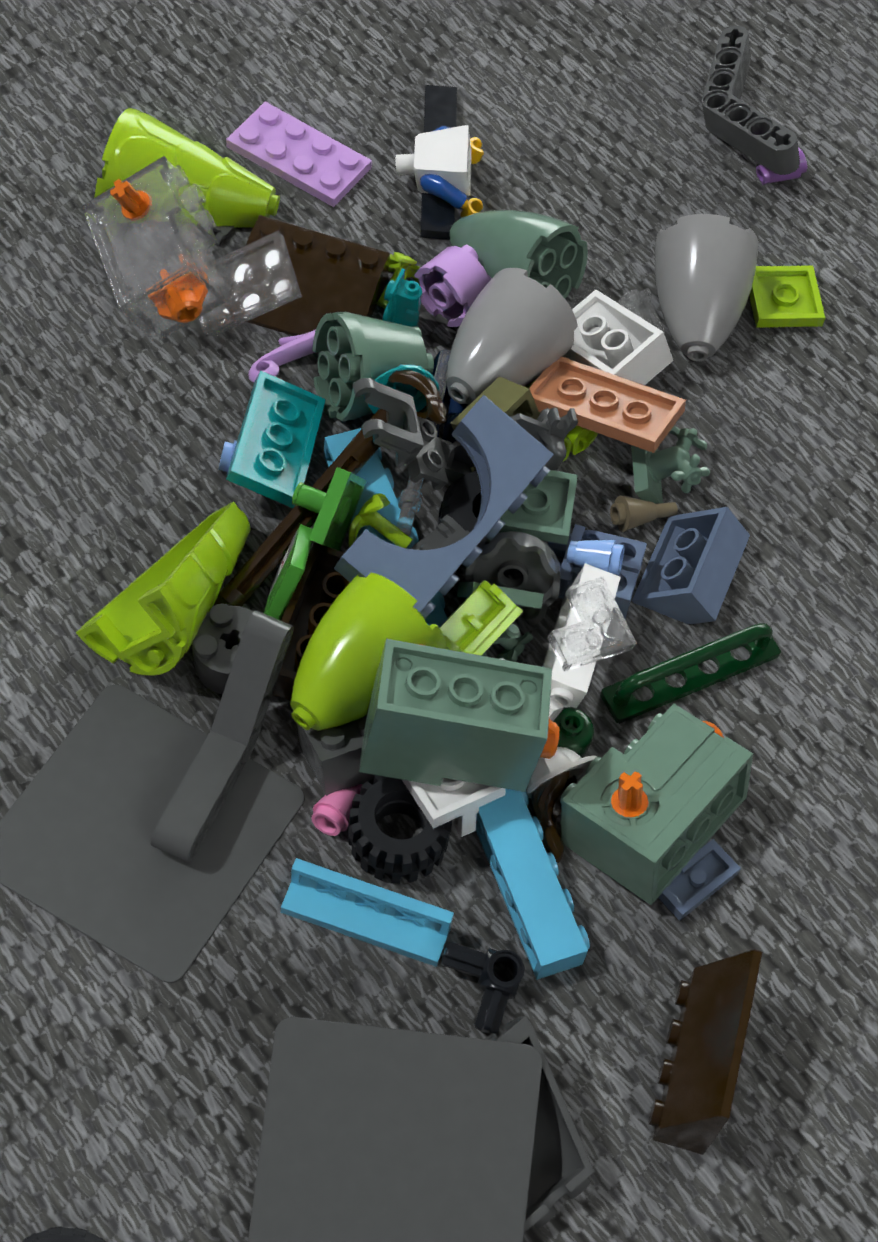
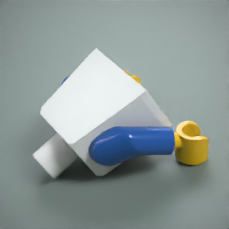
[395,125,484,218]

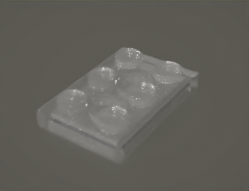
[196,231,302,338]

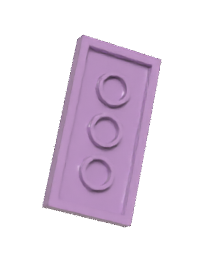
[226,102,372,207]

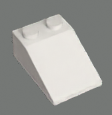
[565,290,674,385]

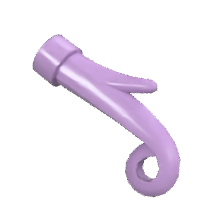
[248,329,316,383]

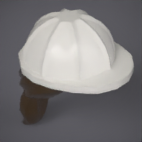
[527,747,597,863]

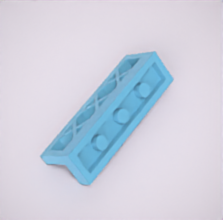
[281,858,454,967]

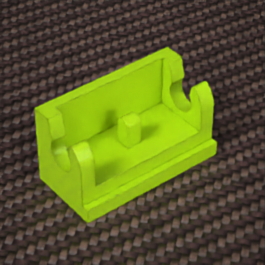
[439,580,523,656]

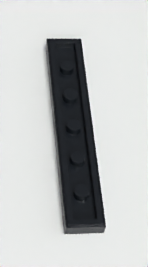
[420,85,457,240]

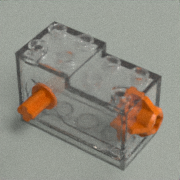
[82,156,226,342]

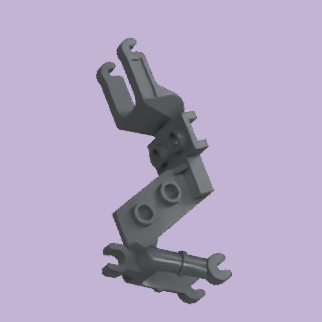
[353,378,578,490]

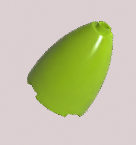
[290,572,447,731]

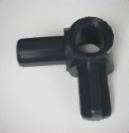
[442,942,525,1035]

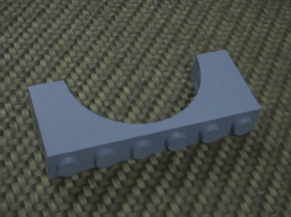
[334,395,554,619]

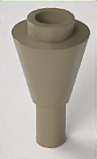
[610,495,678,532]

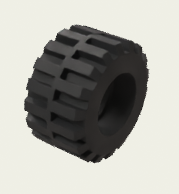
[348,775,452,884]

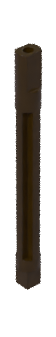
[213,408,387,607]

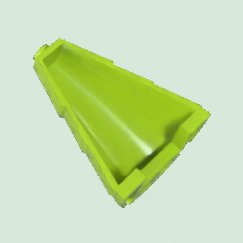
[93,108,280,228]
[76,501,250,676]

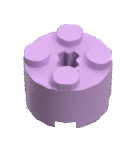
[415,245,492,327]

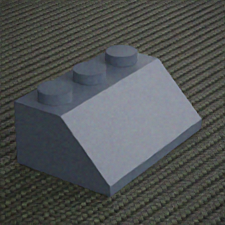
[632,507,750,624]

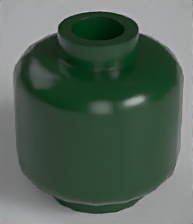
[553,707,594,758]

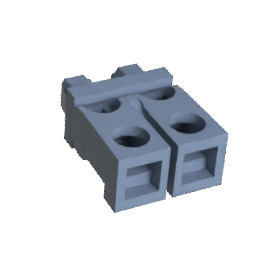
[548,524,647,620]

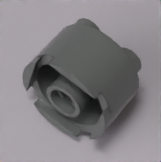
[192,603,254,695]

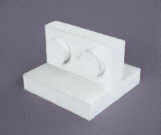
[402,778,506,837]

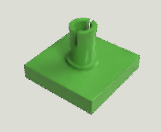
[292,467,367,550]

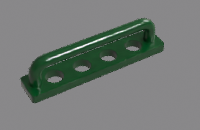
[600,623,781,724]

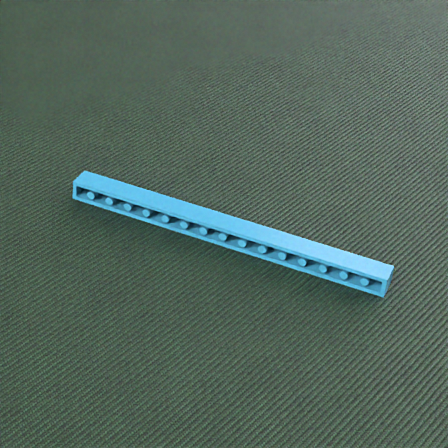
[324,428,590,980]

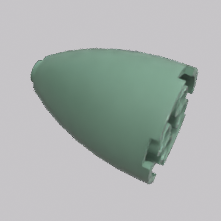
[450,210,588,298]

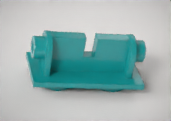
[382,268,422,327]

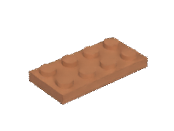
[529,357,686,453]

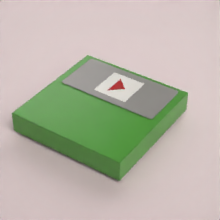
[264,524,312,620]

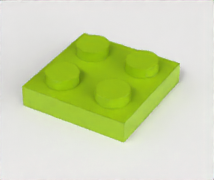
[749,265,825,328]

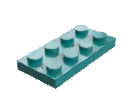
[226,370,326,508]

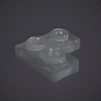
[547,577,637,672]

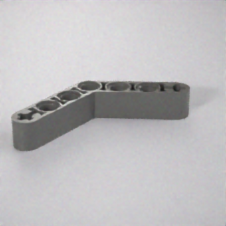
[702,26,800,175]
[151,610,294,862]

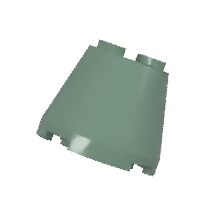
[312,312,434,421]

